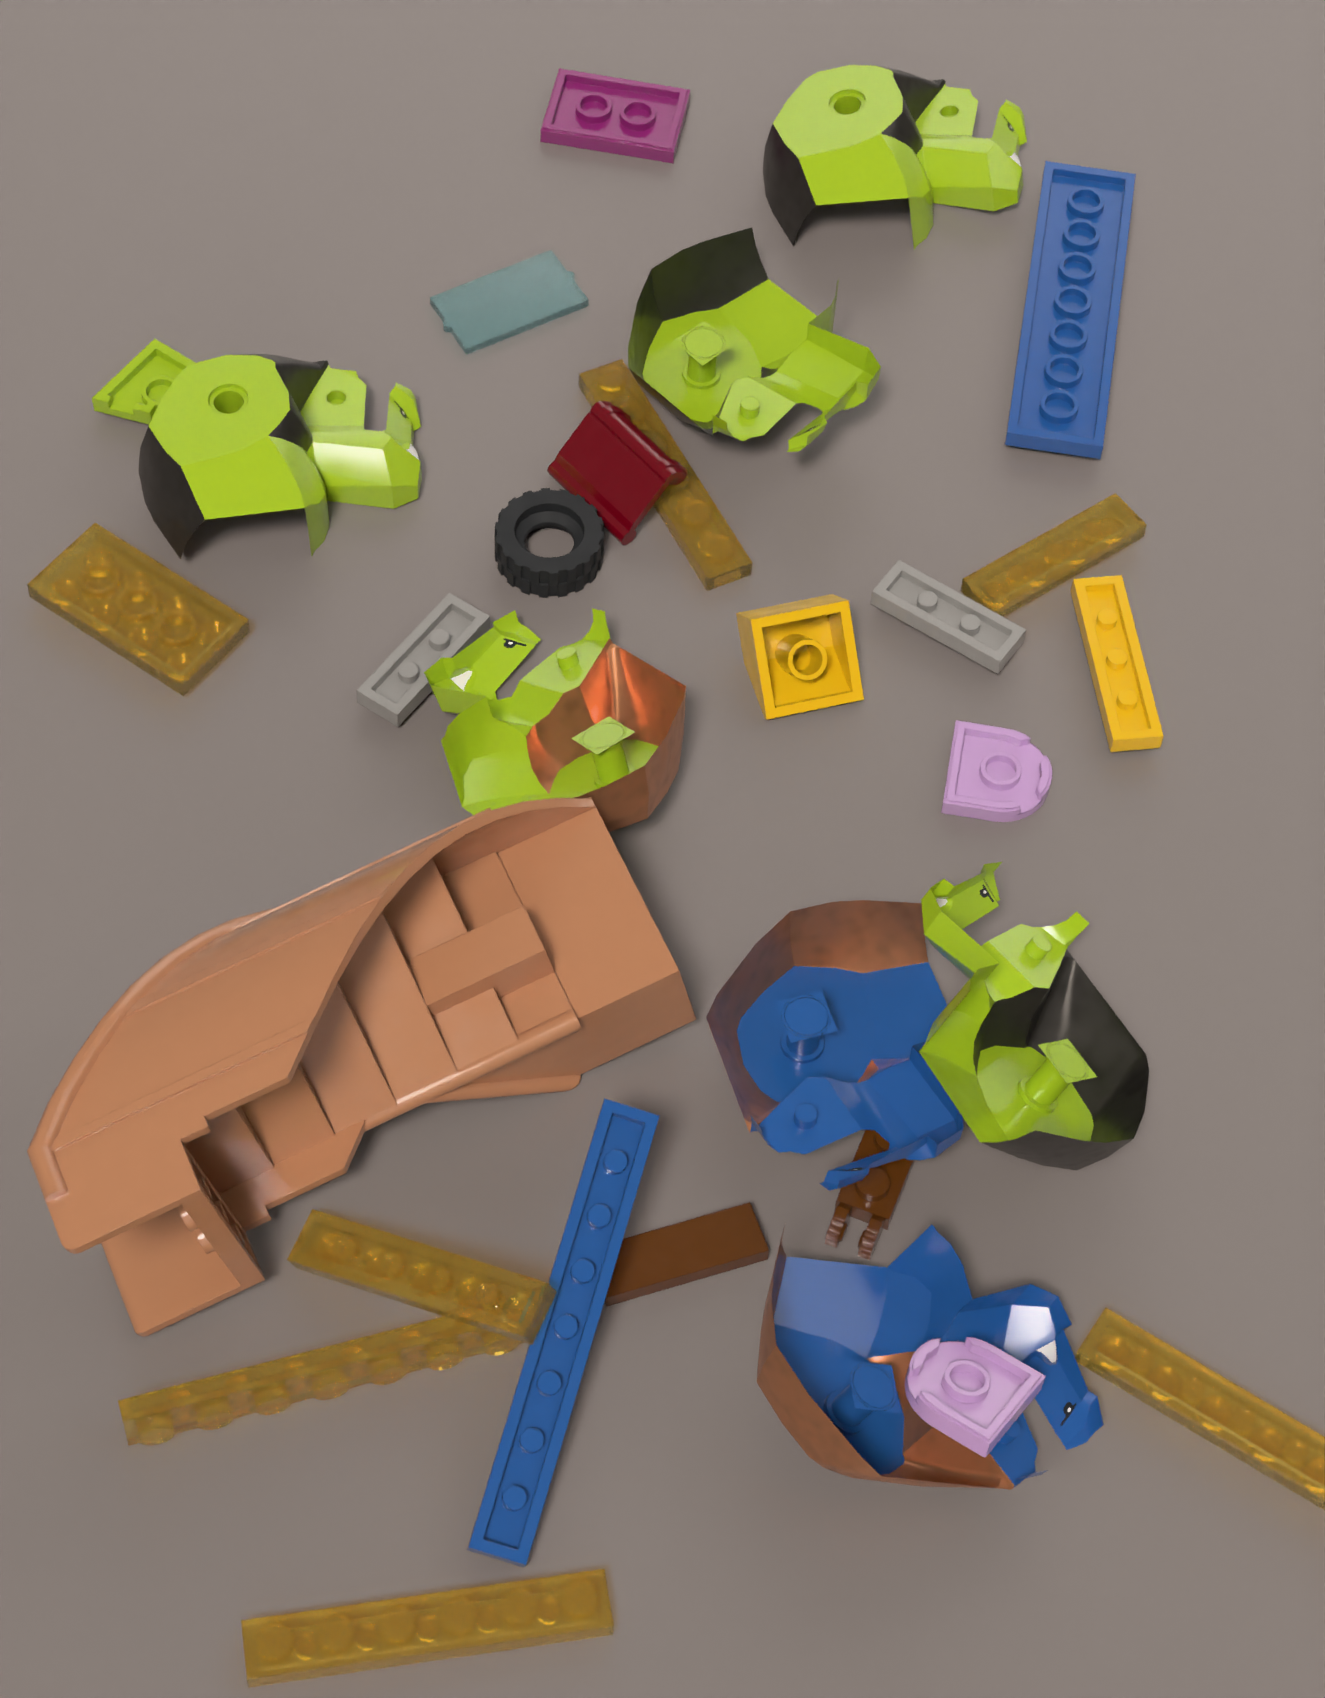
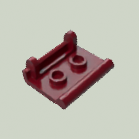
[547,401,687,545]

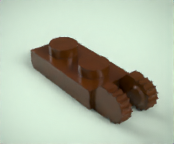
[824,1130,915,1260]

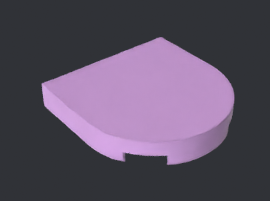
[941,720,1052,822]
[904,1337,1046,1458]

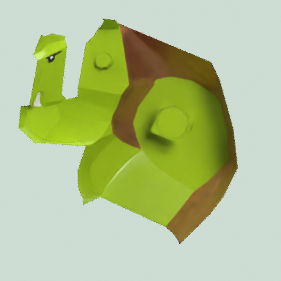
[424,608,686,832]

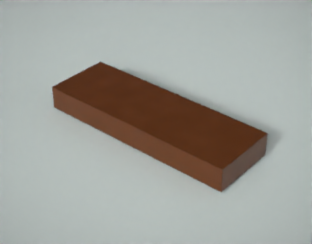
[605,1202,769,1307]

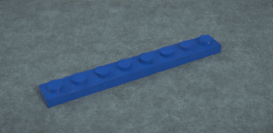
[467,1099,659,1568]

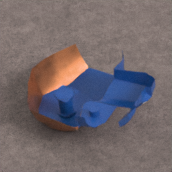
[706,900,964,1190]
[757,1223,1104,1490]

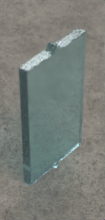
[430,250,589,355]

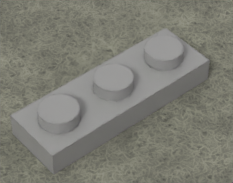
[870,560,1026,674]
[356,592,490,727]

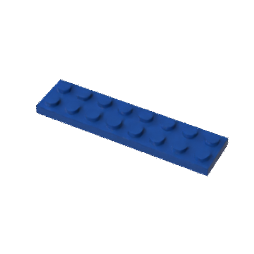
[1005,161,1136,459]

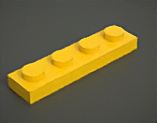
[1070,575,1163,752]

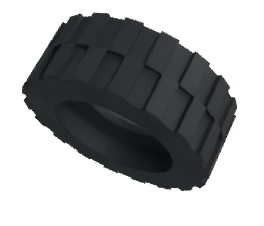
[495,488,604,598]

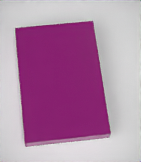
[540,68,690,163]

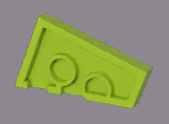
[92,338,196,425]

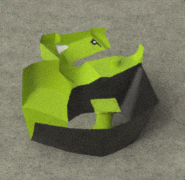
[763,65,1027,250]
[628,227,881,452]
[138,354,422,559]
[919,862,1149,1171]

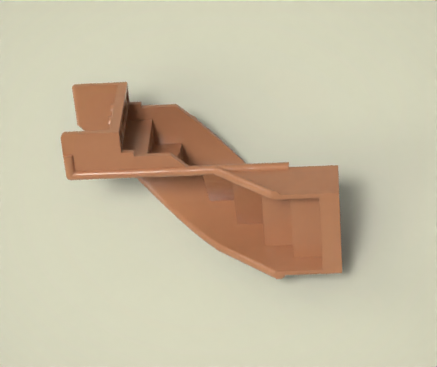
[27,797,696,1336]

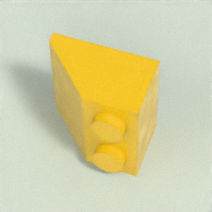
[736,594,864,720]

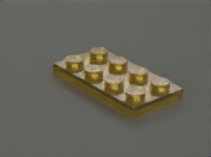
[27,523,250,696]

